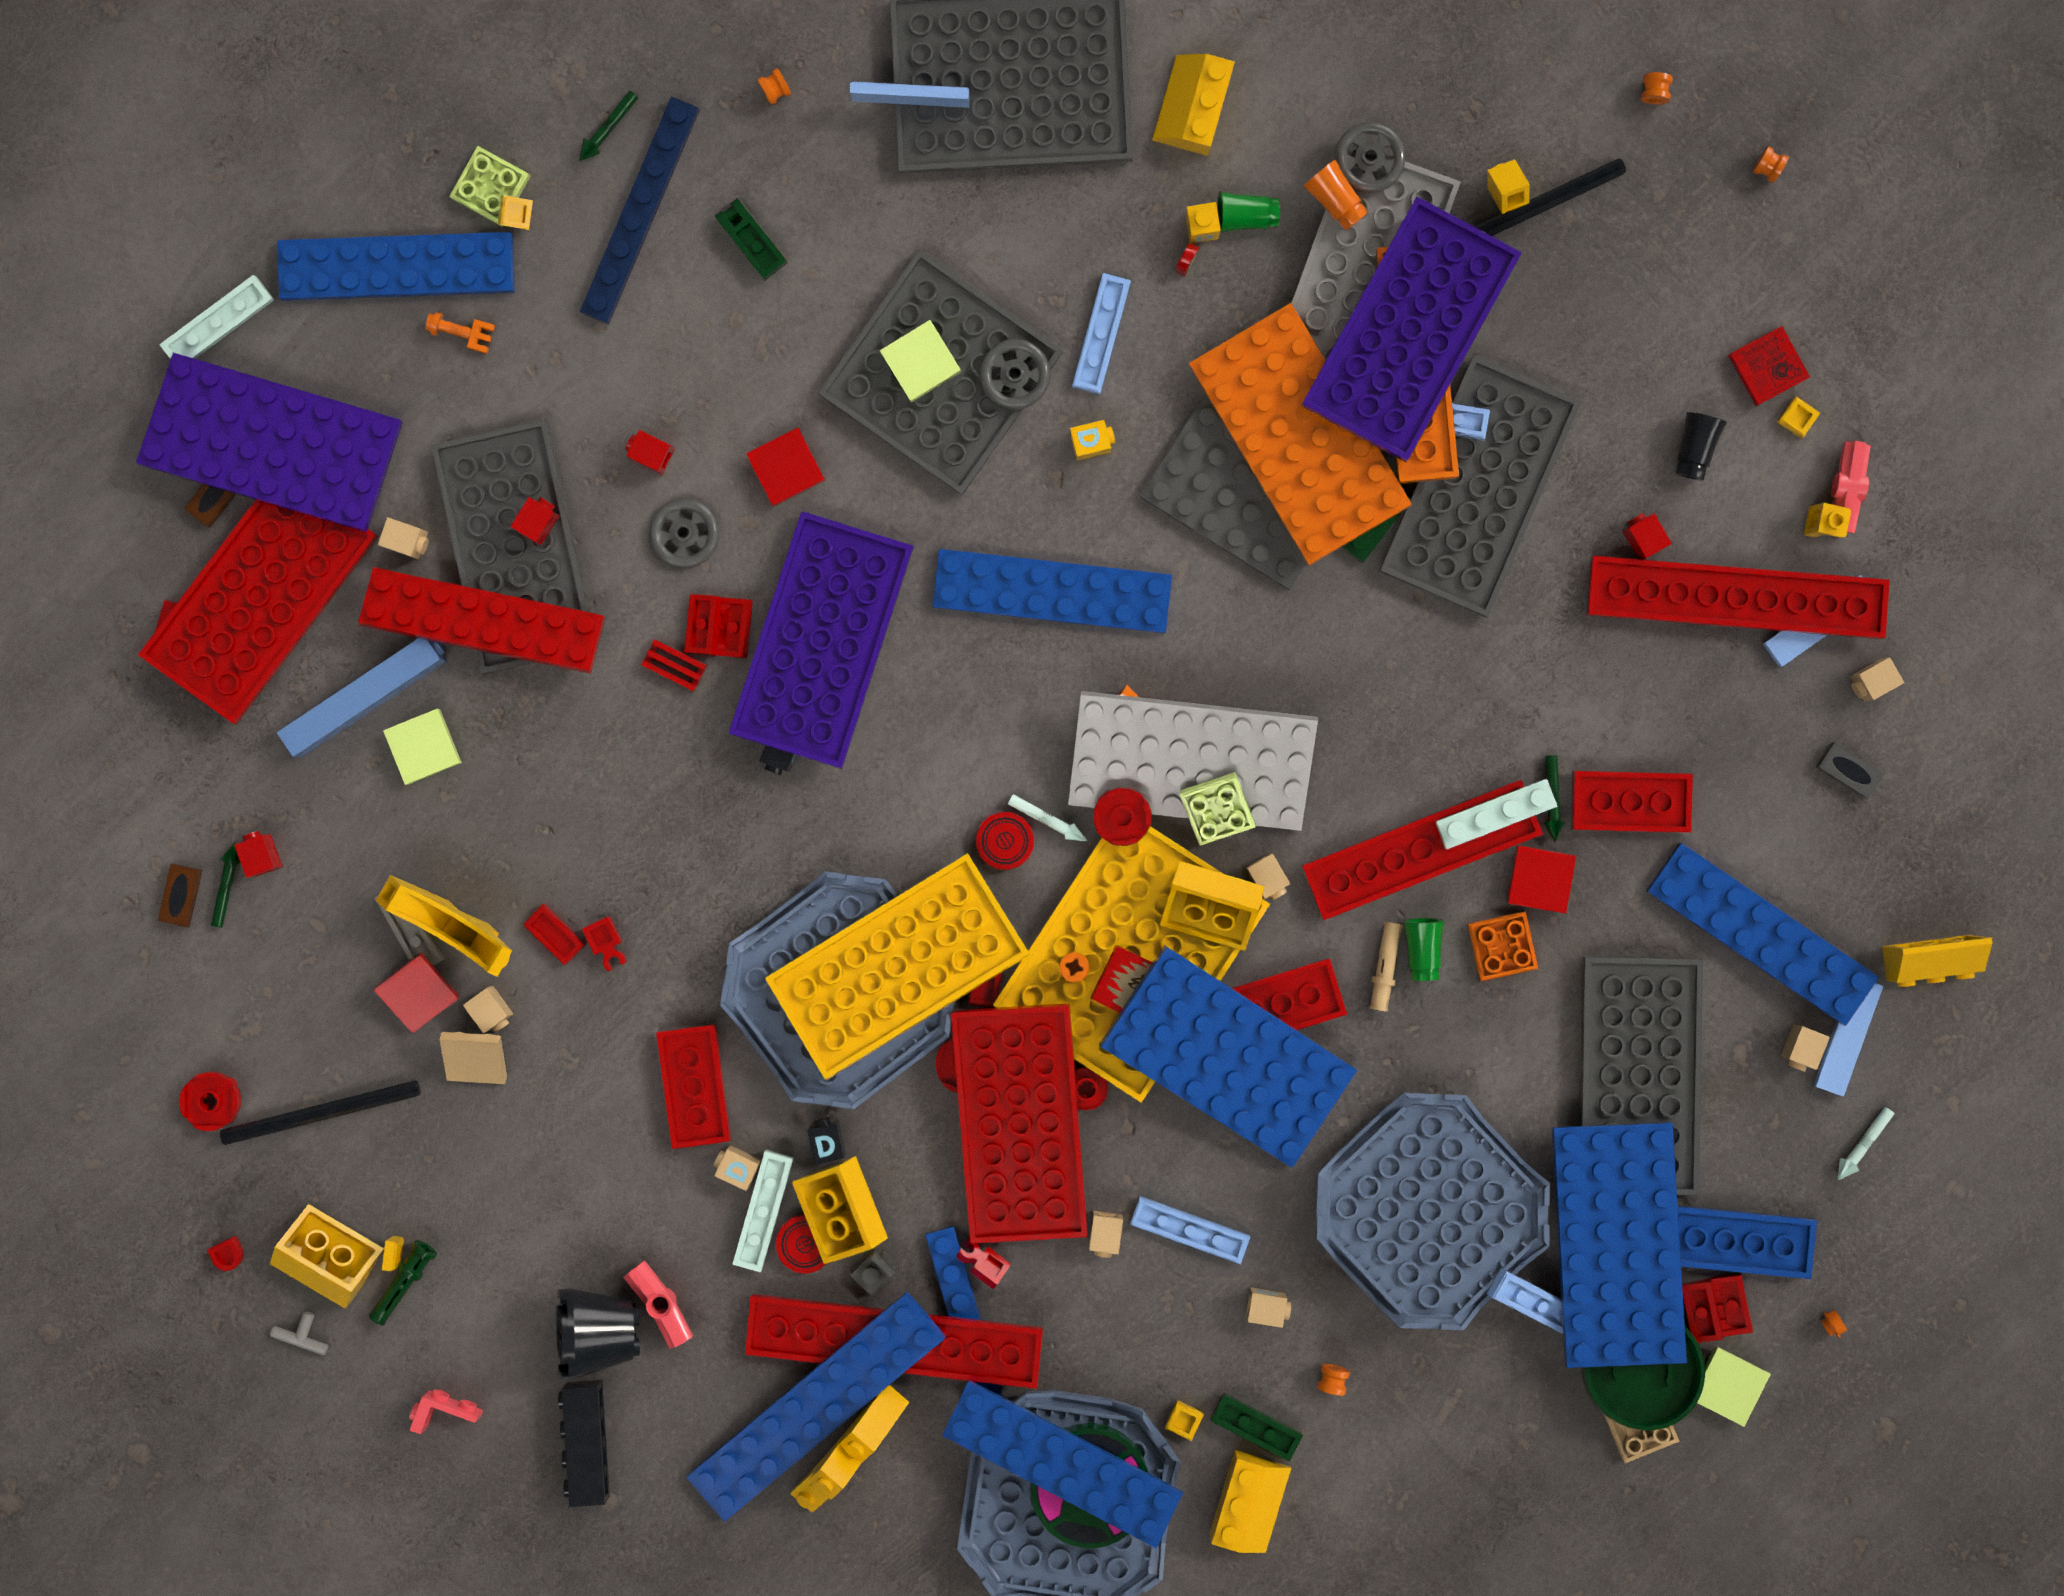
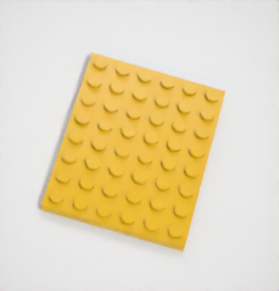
[993,826,1270,1103]

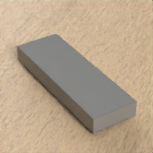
[374,896,445,966]

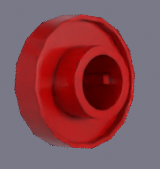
[1075,1066,1108,1111]

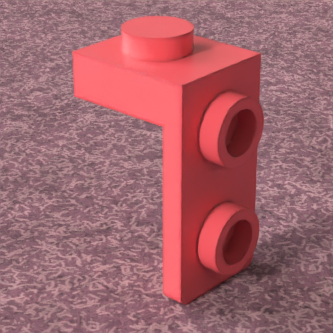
[409,1389,483,1435]

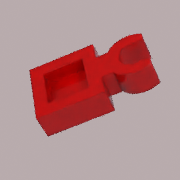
[582,916,627,972]
[956,1238,1011,1289]

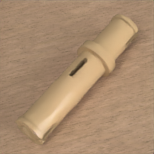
[1369,922,1403,1012]

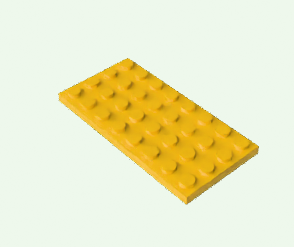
[765,853,1030,1080]

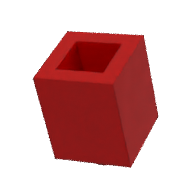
[625,430,675,475]
[510,497,560,545]
[1622,513,1672,560]
[234,831,283,878]

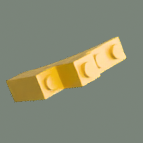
[376,875,512,977]
[790,1385,909,1513]

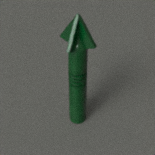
[579,90,638,161]
[1544,755,1565,842]
[211,842,241,928]

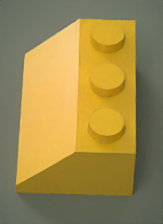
[1152,54,1235,156]
[1160,861,1265,951]
[1882,935,1993,987]
[792,1156,888,1264]
[270,1204,384,1309]
[1209,1450,1291,1553]

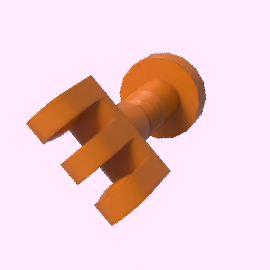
[425,312,495,354]

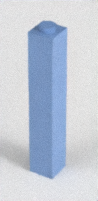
[277,638,447,758]

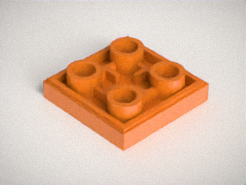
[1467,911,1538,981]

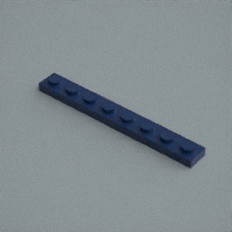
[580,96,700,325]

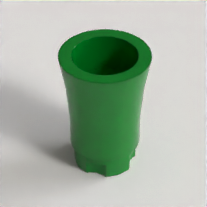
[1217,191,1280,233]
[1403,918,1444,981]

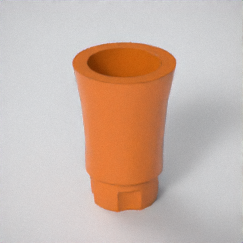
[1303,160,1368,231]

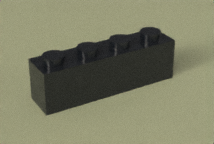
[558,1380,610,1507]

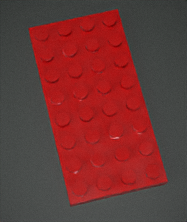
[138,500,379,725]
[951,1003,1088,1244]

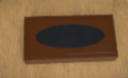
[184,484,236,528]
[158,864,203,927]

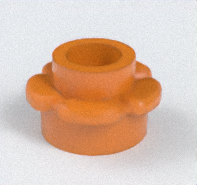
[1820,1310,1847,1338]

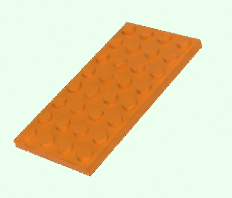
[1189,303,1412,566]

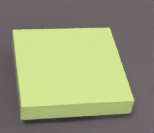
[449,146,530,227]
[880,320,961,402]
[383,708,462,785]
[1180,772,1255,846]
[1697,1345,1771,1427]

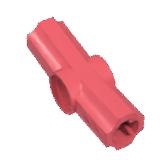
[1831,441,1871,533]
[623,1260,693,1349]

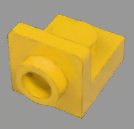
[1803,503,1851,538]

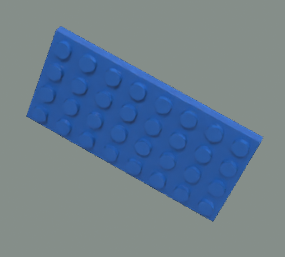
[1099,945,1357,1168]
[1552,1122,1687,1368]

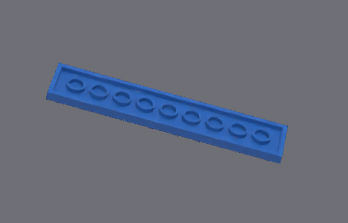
[686,1291,946,1522]

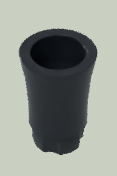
[1676,412,1727,481]

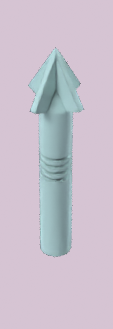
[1008,794,1087,841]
[1838,1107,1895,1180]

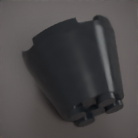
[556,1288,640,1380]

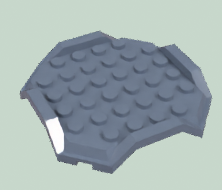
[720,871,954,1109]
[1315,1093,1550,1331]
[957,1390,1180,1596]

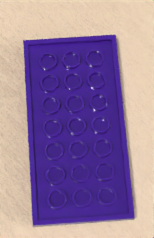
[1302,197,1522,462]
[136,352,403,532]
[729,511,914,769]

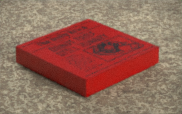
[1728,326,1810,407]

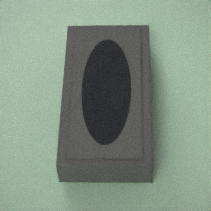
[1816,742,1884,799]

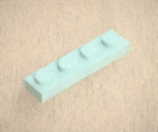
[159,275,274,359]
[1435,779,1558,849]
[733,1150,794,1272]

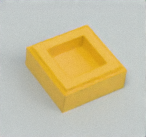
[498,195,533,230]
[1777,396,1820,438]
[382,1236,404,1271]
[1164,1400,1204,1441]

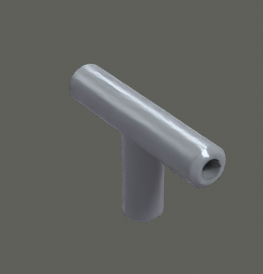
[270,1311,329,1356]

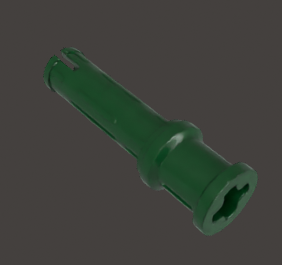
[369,1240,437,1326]

